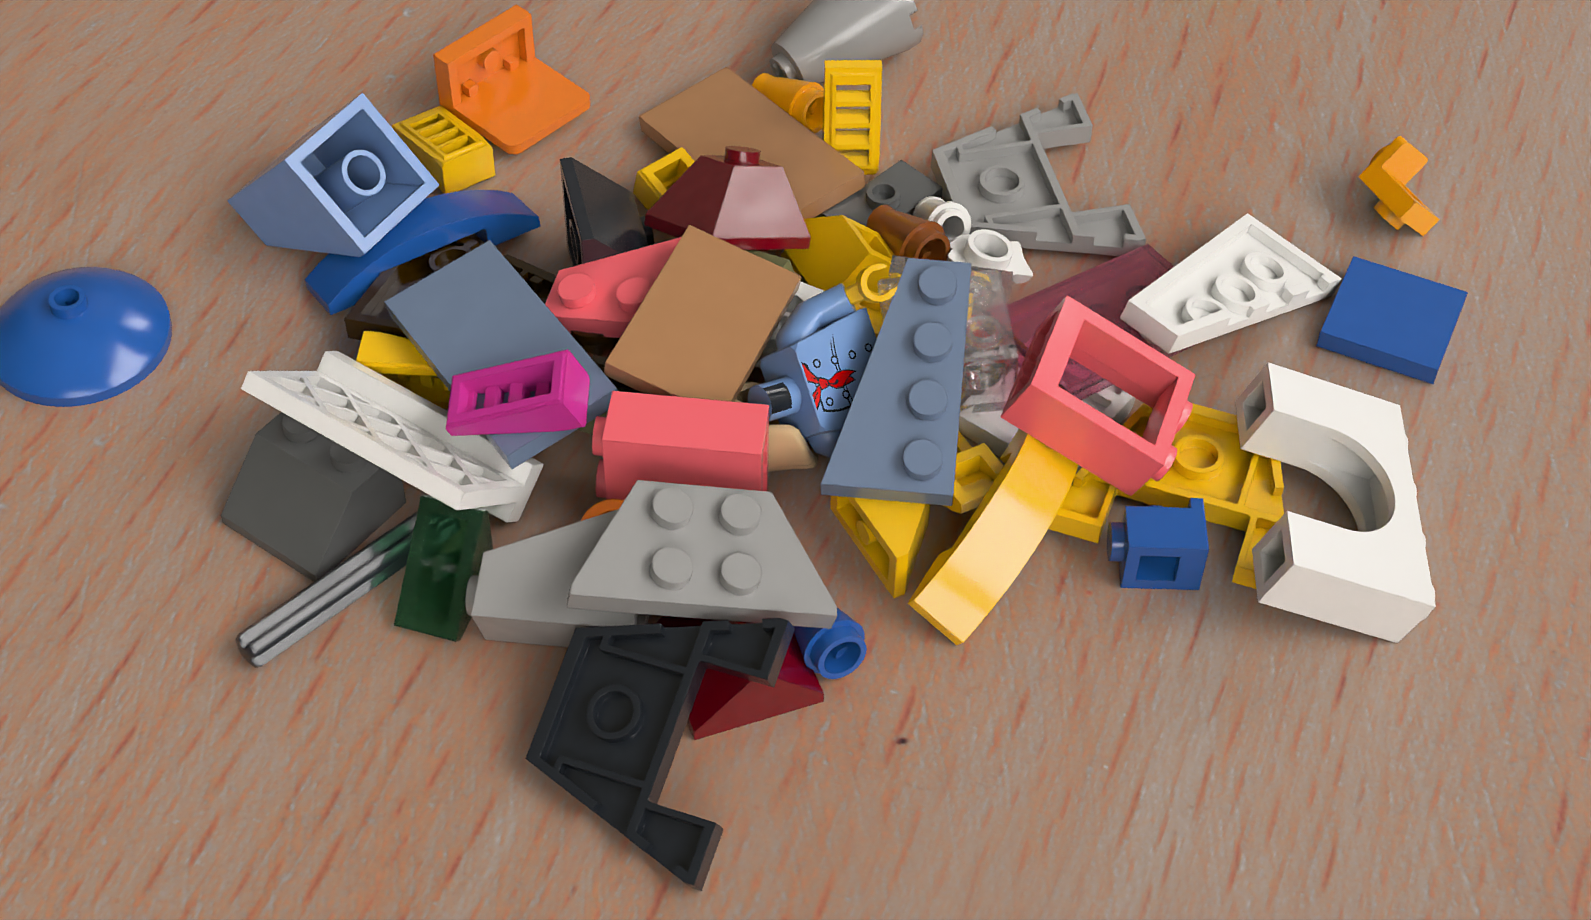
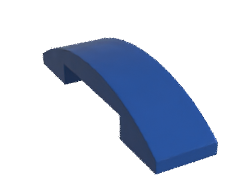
[305,190,541,315]

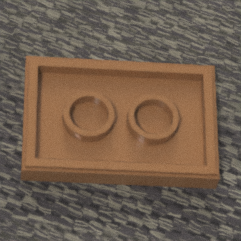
[604,225,802,402]

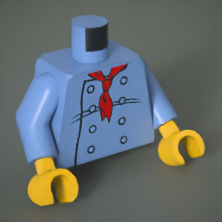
[748,264,897,458]

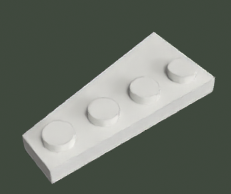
[1120,213,1342,354]

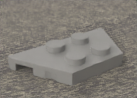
[567,480,837,629]

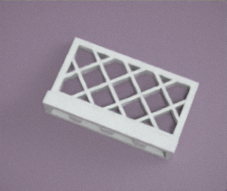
[241,351,544,523]

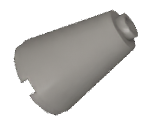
[769,0,923,83]

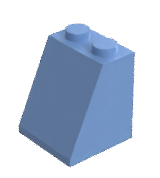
[227,92,440,257]

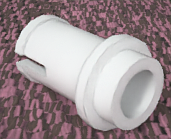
[913,196,972,242]

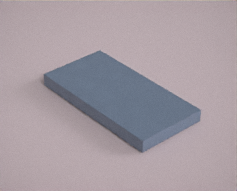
[384,240,618,469]

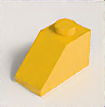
[830,496,930,599]

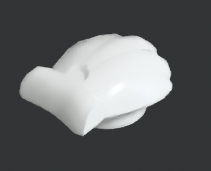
[948,229,1033,286]

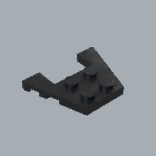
[525,618,795,891]

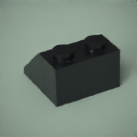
[560,157,654,267]

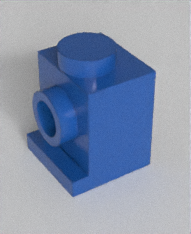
[1107,498,1209,590]

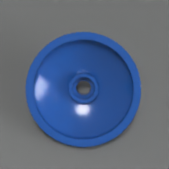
[0,267,172,407]

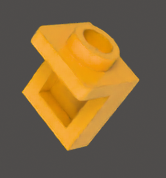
[1358,136,1440,236]

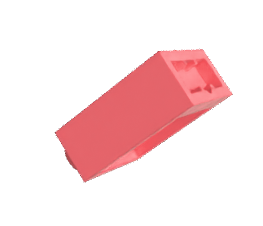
[1000,295,1196,496]

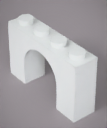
[1235,362,1436,643]

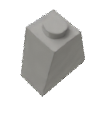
[466,509,649,647]

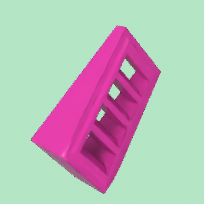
[445,349,590,436]

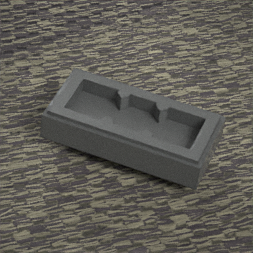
[823,160,943,226]

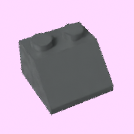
[221,412,406,581]

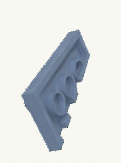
[821,258,972,506]

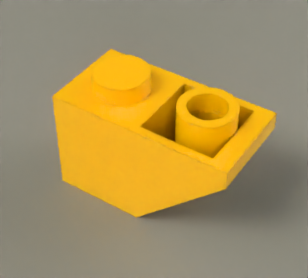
[781,215,904,294]

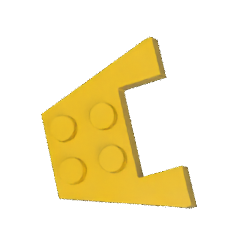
[1048,403,1284,589]

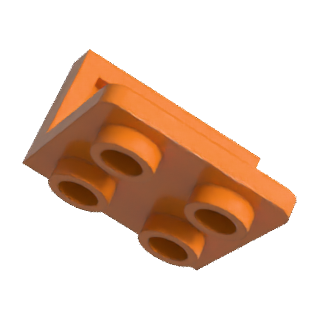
[433,4,591,155]

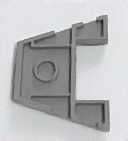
[931,93,1146,257]

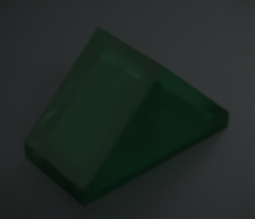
[394,495,493,642]

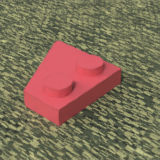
[545,237,681,338]

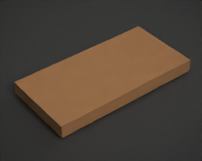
[639,67,865,219]

